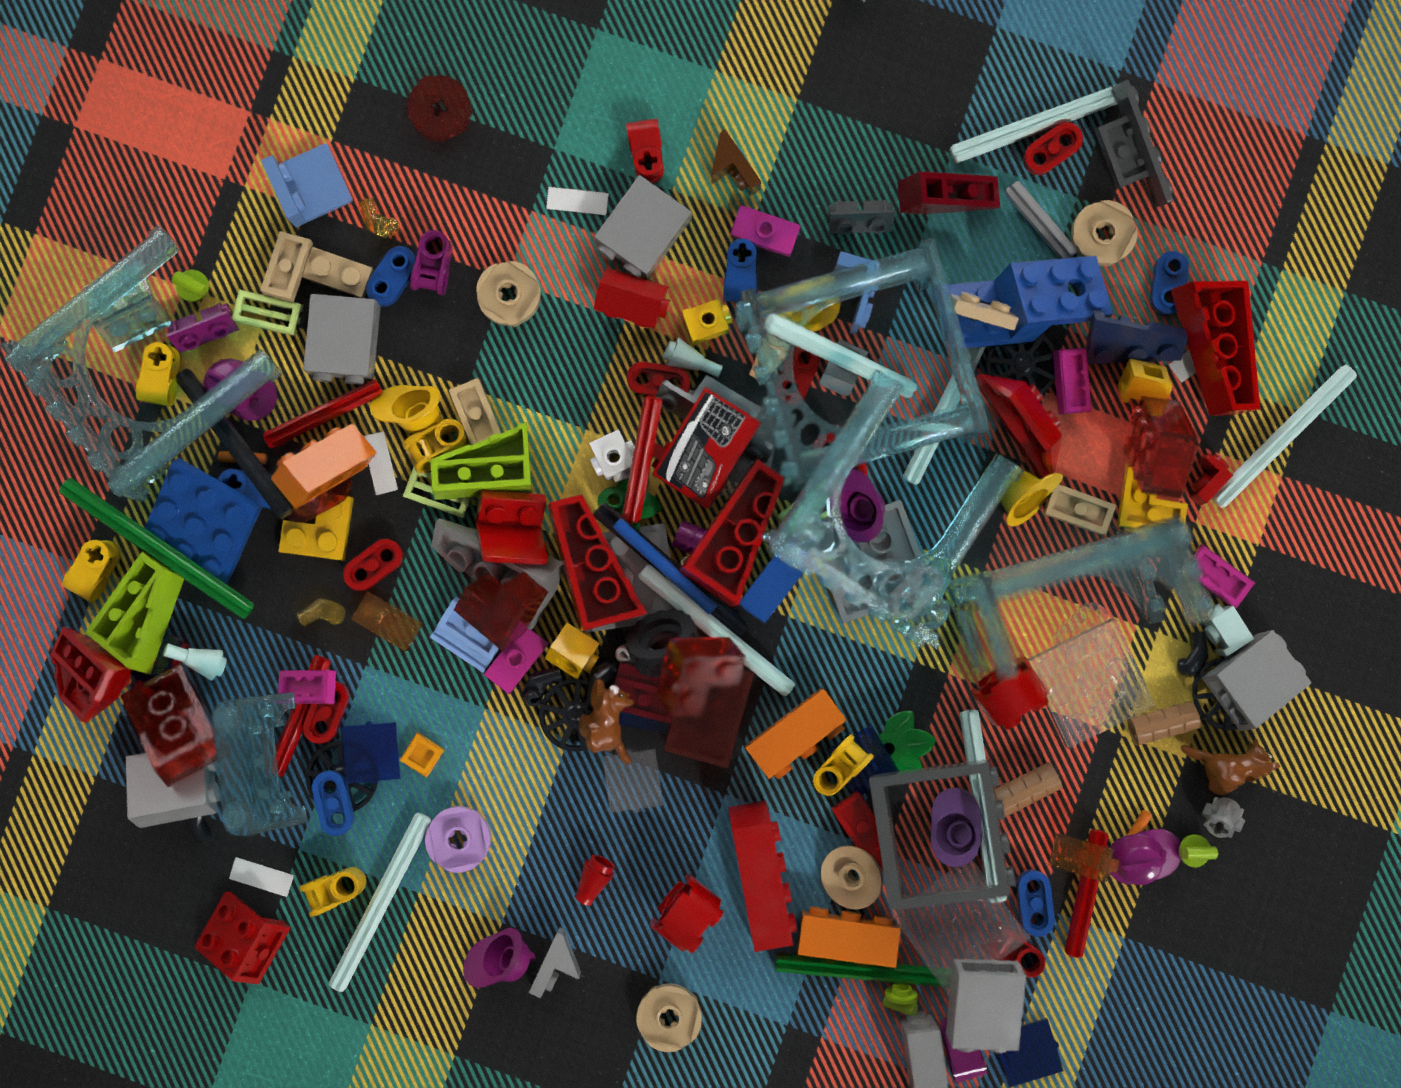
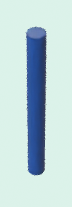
[612,518,717,615]

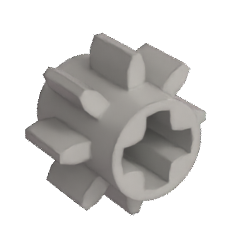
[1201,797,1245,838]

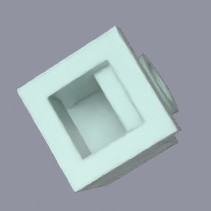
[1202,604,1254,656]

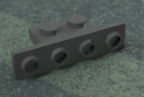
[1094,80,1173,207]
[655,375,775,464]

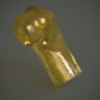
[359,198,400,238]
[296,598,345,627]

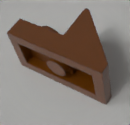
[711,129,762,196]

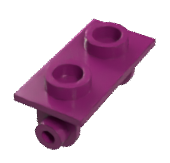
[166,303,239,353]

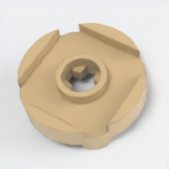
[1071,200,1138,266]
[476,261,541,327]
[636,983,702,1052]

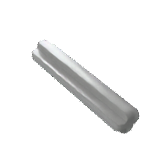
[1005,181,1077,259]

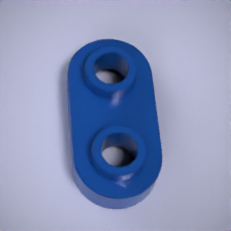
[366,246,416,306]
[1150,251,1189,316]
[312,770,355,836]
[1016,869,1055,937]

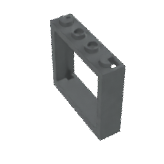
[869,759,1016,910]

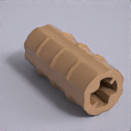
[1127,701,1201,746]
[994,762,1063,817]

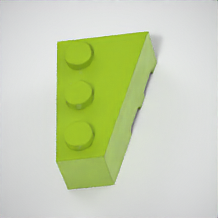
[430,422,532,500]
[84,552,184,674]

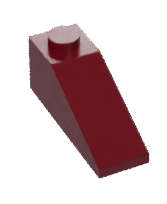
[897,171,1000,214]

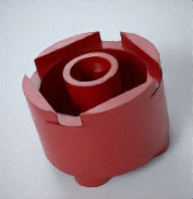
[971,657,1049,730]
[650,874,724,954]

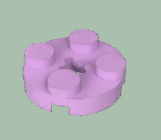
[425,806,492,873]

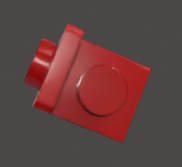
[1189,453,1233,506]

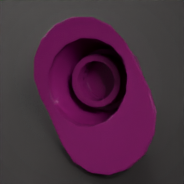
[203,358,277,421]
[826,468,885,542]
[1106,829,1181,885]
[463,927,536,988]

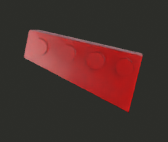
[1171,281,1261,416]
[679,459,785,607]
[547,494,647,632]
[728,800,797,952]

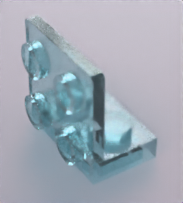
[83,260,172,353]

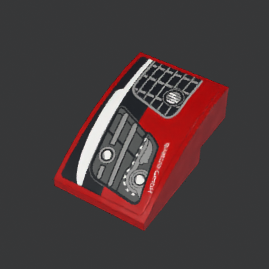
[652,387,761,509]

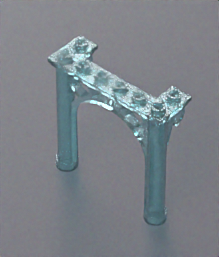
[0,224,283,502]
[761,369,1024,649]

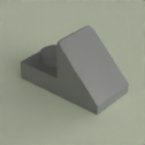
[820,339,868,396]
[529,927,581,998]

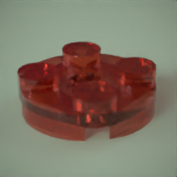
[407,75,472,142]

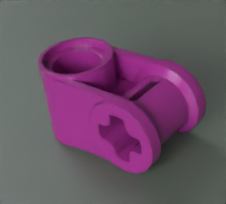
[410,230,453,296]
[940,1017,987,1083]

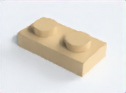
[260,231,313,303]
[301,247,375,298]
[945,292,1019,330]
[449,378,502,445]
[1043,484,1116,536]

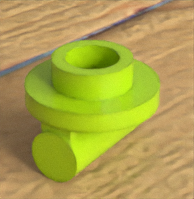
[172,270,209,302]
[1179,834,1218,867]
[883,983,918,1016]

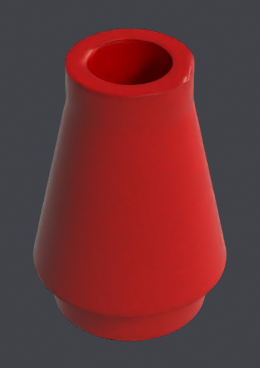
[574,854,615,906]

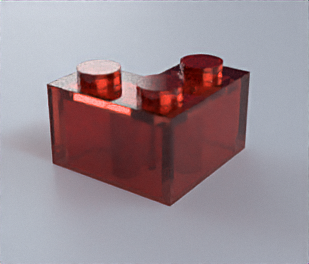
[454,571,548,651]
[657,637,746,717]

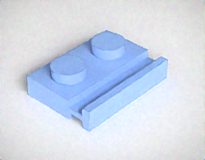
[430,597,510,672]

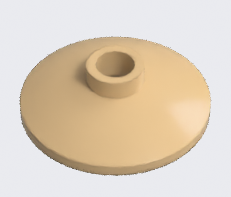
[821,845,883,909]

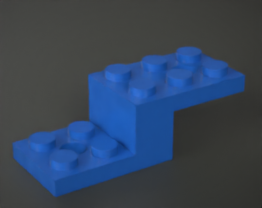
[932,256,1113,350]

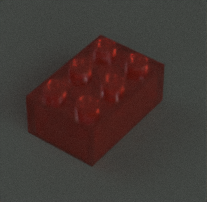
[1123,396,1198,498]
[664,657,754,769]
[120,664,228,787]

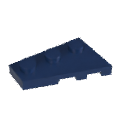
[1085,310,1188,364]

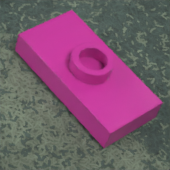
[730,205,801,257]
[1053,348,1092,415]
[1181,544,1255,609]
[484,626,550,694]
[277,670,336,704]

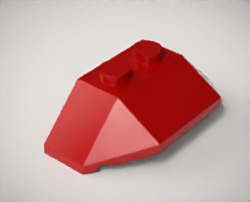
[971,374,1062,479]
[50,626,132,723]

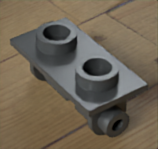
[828,200,895,235]

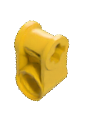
[136,342,182,406]
[402,419,468,474]
[62,540,120,603]
[813,734,875,796]
[299,867,367,917]

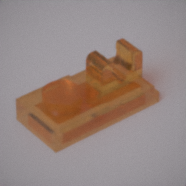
[351,591,423,651]
[1049,833,1120,882]

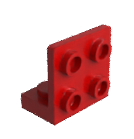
[475,490,548,565]
[195,891,291,985]

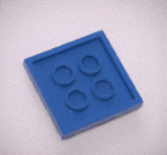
[145,458,263,585]

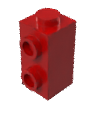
[593,268,671,329]

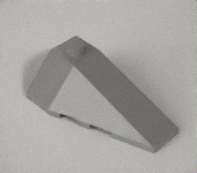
[431,518,563,630]

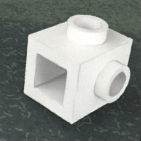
[589,429,634,483]

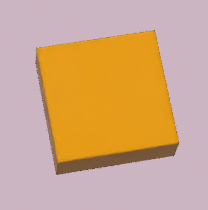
[399,732,445,778]

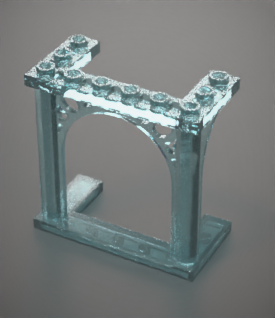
[734,237,990,492]
[945,516,1212,679]

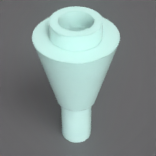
[663,337,723,377]
[163,643,227,681]

